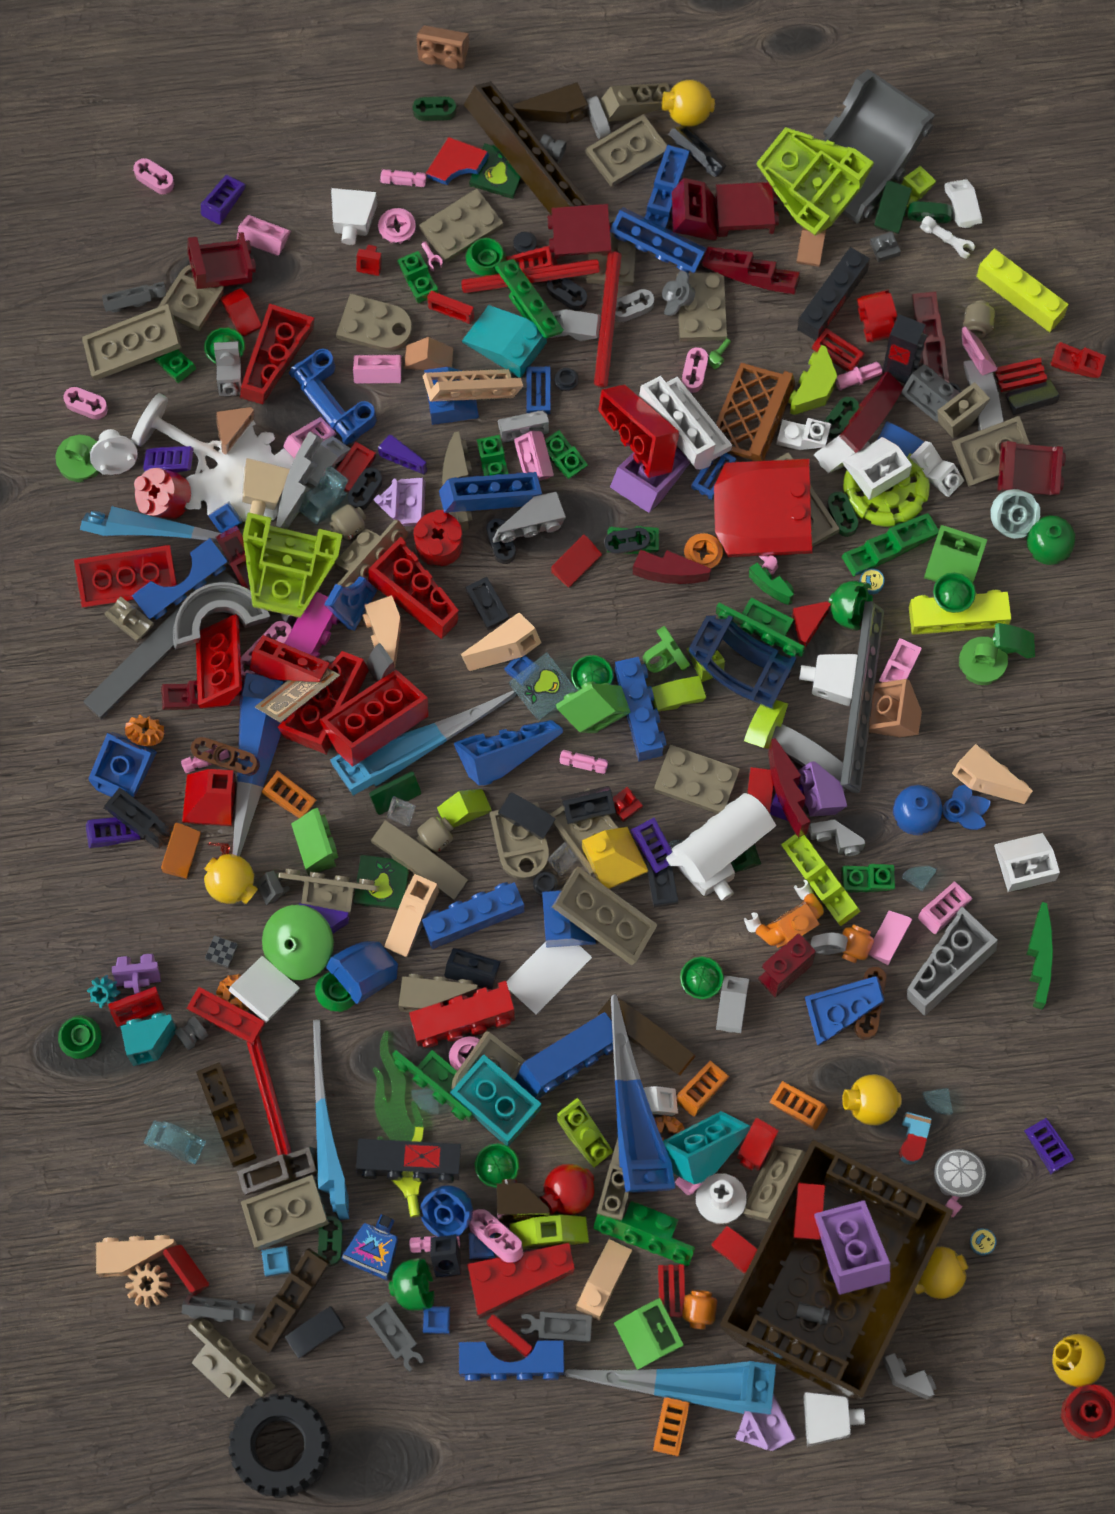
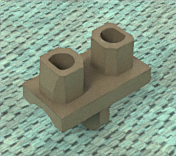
[105,596,154,642]

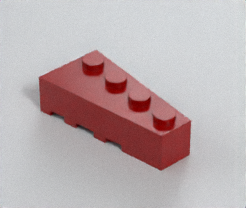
[240,303,315,405]
[598,385,679,478]
[369,537,459,639]
[278,651,369,755]
[409,981,515,1048]
[468,1243,575,1319]

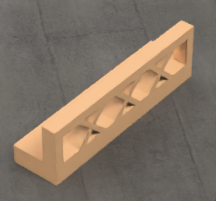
[423,369,523,402]

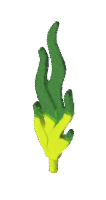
[373,1031,424,1217]

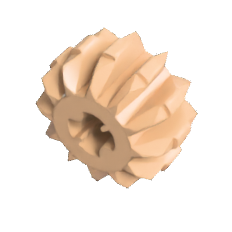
[125,1263,170,1308]

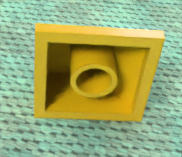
[582,827,648,889]

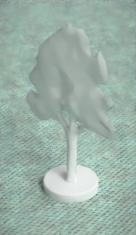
[131,393,302,522]

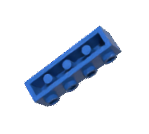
[610,207,707,273]
[439,472,542,513]
[615,657,666,761]
[422,882,525,949]

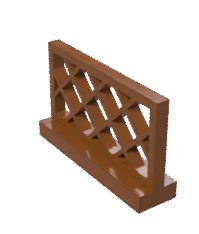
[716,363,795,461]

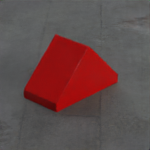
[220,288,262,337]
[792,601,831,650]

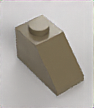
[937,382,990,438]

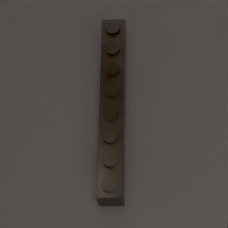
[464,81,589,215]

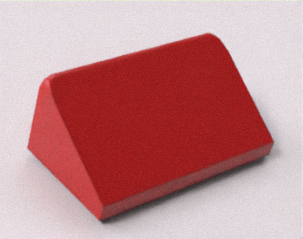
[551,534,602,588]
[163,1245,209,1296]

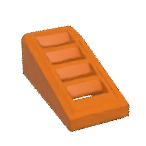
[261,770,317,818]
[676,1061,729,1117]
[770,1081,828,1130]
[653,1397,690,1456]

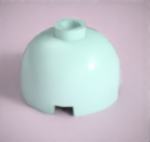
[991,489,1040,539]

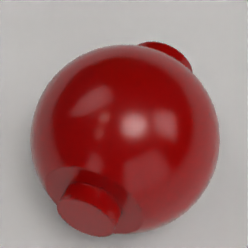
[540,1164,595,1215]

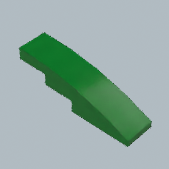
[842,513,939,577]
[1026,902,1053,1010]

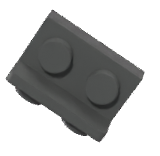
[901,365,960,422]

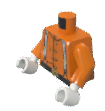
[744,880,824,948]

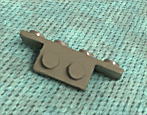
[335,519,409,587]
[278,869,380,913]
[188,1318,275,1398]

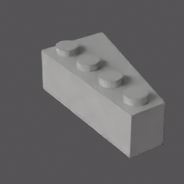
[907,906,997,1016]

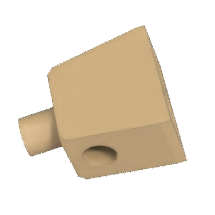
[242,458,290,516]

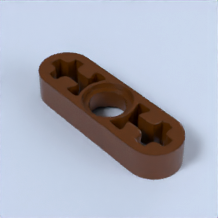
[191,737,260,776]
[854,967,887,1040]

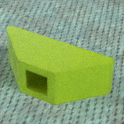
[788,345,837,415]
[557,1098,613,1168]
[509,1215,589,1249]

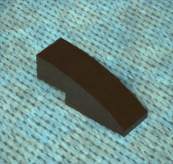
[237,1147,318,1195]

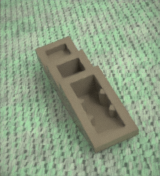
[371,820,468,901]

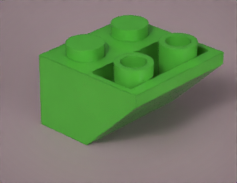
[924,525,987,583]
[555,681,631,733]
[291,808,338,876]
[614,1298,684,1370]

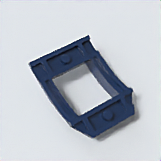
[689,615,796,710]

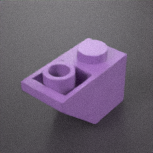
[799,761,847,817]

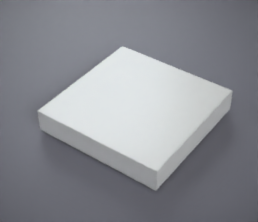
[229,956,300,1023]

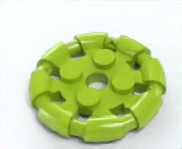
[843,453,930,527]

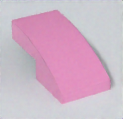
[879,638,922,683]

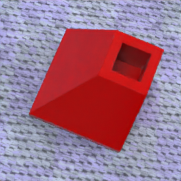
[182,769,236,826]

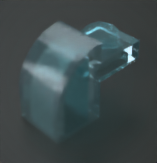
[299,466,348,525]
[143,1120,206,1165]

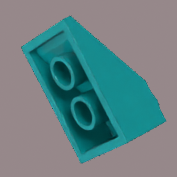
[462,305,547,378]
[450,1054,541,1147]
[663,1111,750,1184]

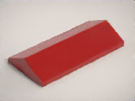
[74,545,177,607]
[196,614,242,708]

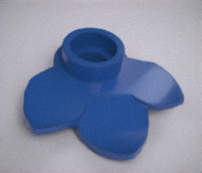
[943,785,991,830]

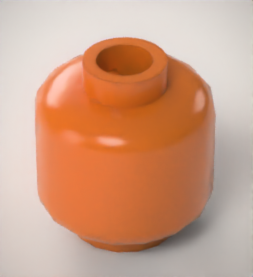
[842,925,874,963]
[682,1290,718,1329]

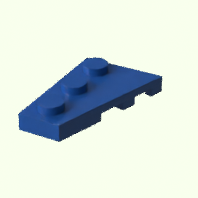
[805,976,885,1046]

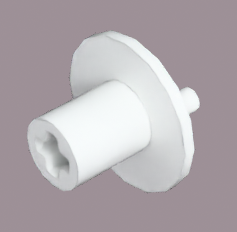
[90,429,138,475]
[696,1174,747,1224]

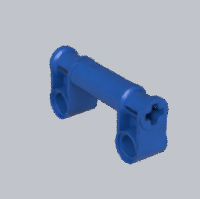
[289,349,377,445]

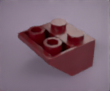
[672,178,717,241]

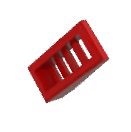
[506,246,557,270]

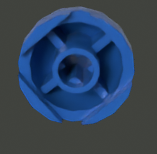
[893,784,943,836]
[420,1185,473,1237]

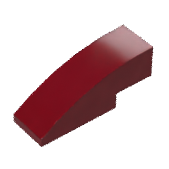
[216,525,250,590]
[633,550,711,584]

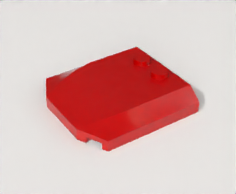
[714,459,813,557]

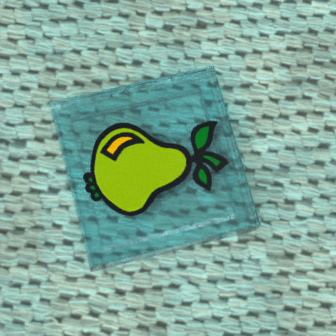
[508,652,577,721]

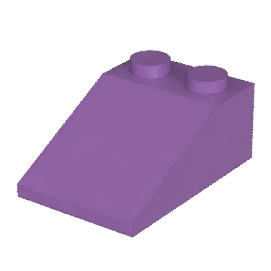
[610,448,691,513]
[815,1200,890,1294]

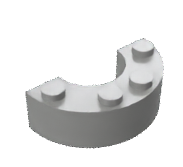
[173,582,270,649]

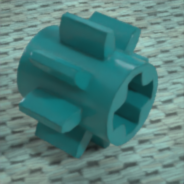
[87,975,121,1008]

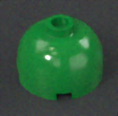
[1026,515,1075,565]
[829,581,873,631]
[389,1258,434,1311]

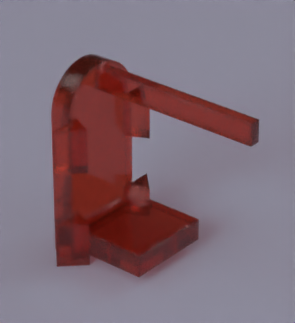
[208,843,230,860]

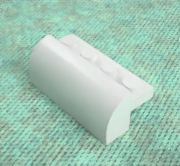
[639,376,732,469]
[666,793,776,882]

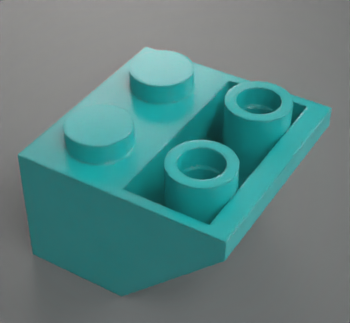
[121,1013,177,1066]

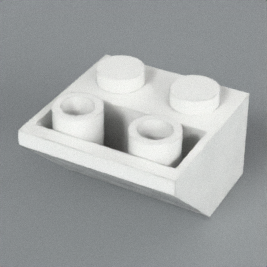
[842,437,912,500]
[994,833,1060,892]

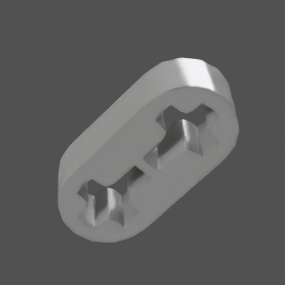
[585,96,610,139]
[615,289,654,322]
[811,933,848,955]

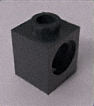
[430,1234,461,1277]

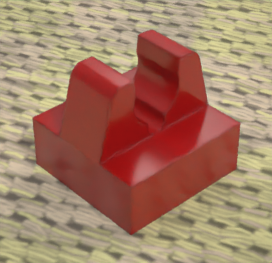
[356,245,382,276]
[613,787,643,822]

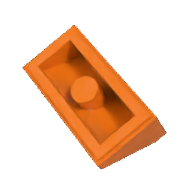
[161,823,201,879]

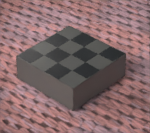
[205,935,238,969]

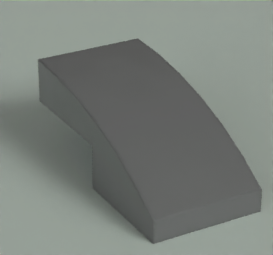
[367,643,395,682]

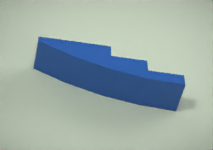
[645,145,689,228]

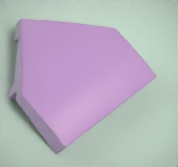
[373,478,425,526]
[736,1393,796,1451]

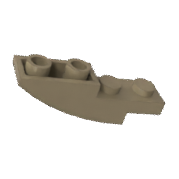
[442,432,472,531]
[597,1138,630,1221]

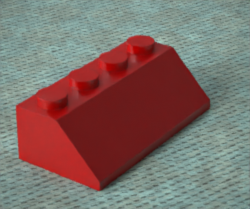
[320,670,428,767]

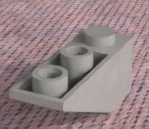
[493,492,565,543]

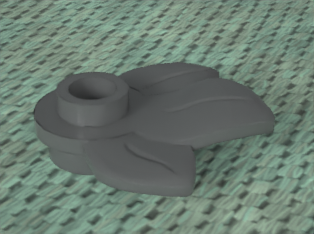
[662,271,695,316]

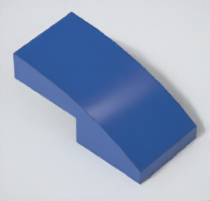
[877,421,924,457]

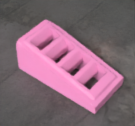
[284,417,337,459]
[918,881,972,934]

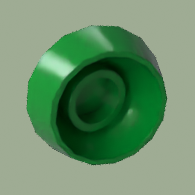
[466,238,506,276]
[204,327,245,364]
[933,572,976,613]
[571,655,614,690]
[680,956,724,999]
[315,972,355,1012]
[58,1015,102,1059]
[475,1143,519,1188]

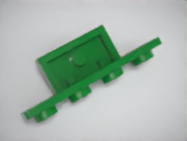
[495,259,564,338]
[716,597,805,657]
[393,1050,473,1122]
[593,1201,695,1266]

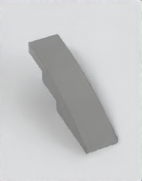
[276,431,324,529]

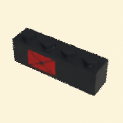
[797,247,870,341]
[881,314,927,384]
[356,1138,461,1183]

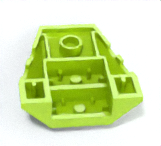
[756,127,874,236]
[243,512,343,618]

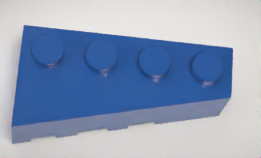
[515,1012,614,1100]

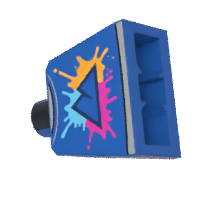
[342,1214,398,1281]

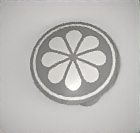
[934,1149,986,1197]

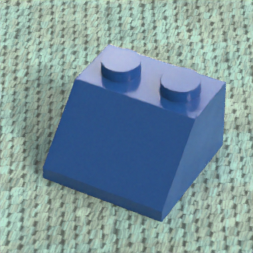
[424,367,479,425]
[542,891,596,948]

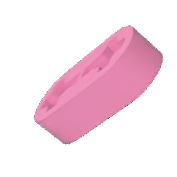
[134,159,174,194]
[682,347,708,393]
[64,387,108,420]

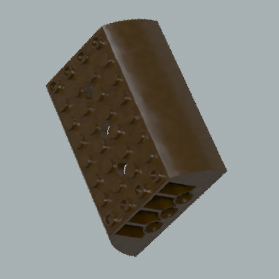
[720,1139,954,1399]

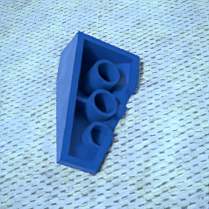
[454,720,563,786]

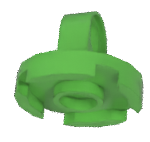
[55,435,99,482]
[643,626,690,673]
[959,637,1008,685]

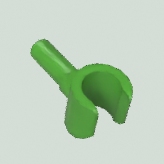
[708,339,731,369]

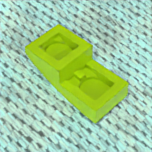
[901,166,936,211]
[652,676,706,712]
[744,700,788,749]

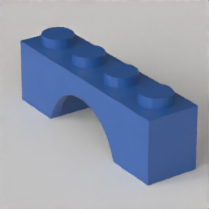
[132,538,228,620]
[459,1341,564,1381]

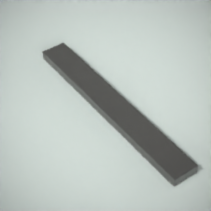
[83,571,238,720]
[840,601,884,793]

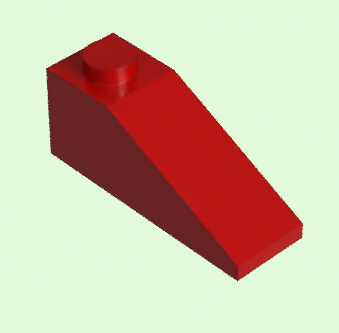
[249,635,330,682]
[737,1117,779,1171]

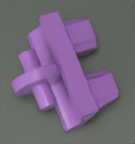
[112,954,161,994]

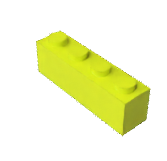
[976,248,1068,332]
[909,590,1011,635]

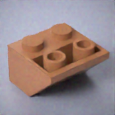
[417,25,469,69]

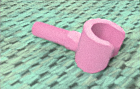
[421,242,442,271]
[759,555,778,575]
[945,1196,962,1217]

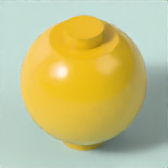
[662,80,715,127]
[204,854,258,904]
[842,1074,902,1126]
[915,1246,968,1299]
[1052,1334,1105,1387]

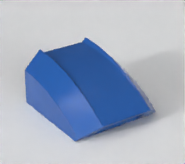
[89,732,157,798]
[326,941,398,1005]

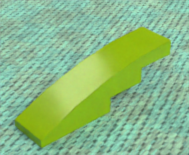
[781,834,861,926]

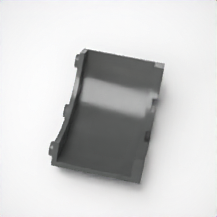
[823,69,935,224]

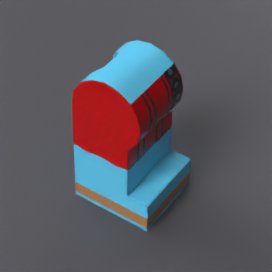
[899,1112,931,1165]

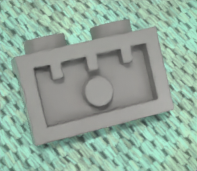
[498,410,549,443]

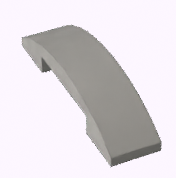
[963,360,1004,431]
[769,724,846,791]

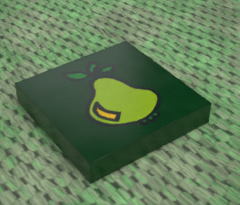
[469,143,521,199]
[353,855,409,910]

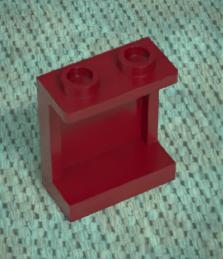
[715,182,779,237]
[547,204,611,259]
[187,232,256,289]
[997,441,1066,496]
[758,934,816,998]

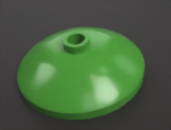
[262,905,334,980]

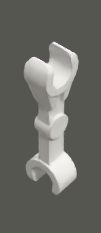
[921,216,975,259]

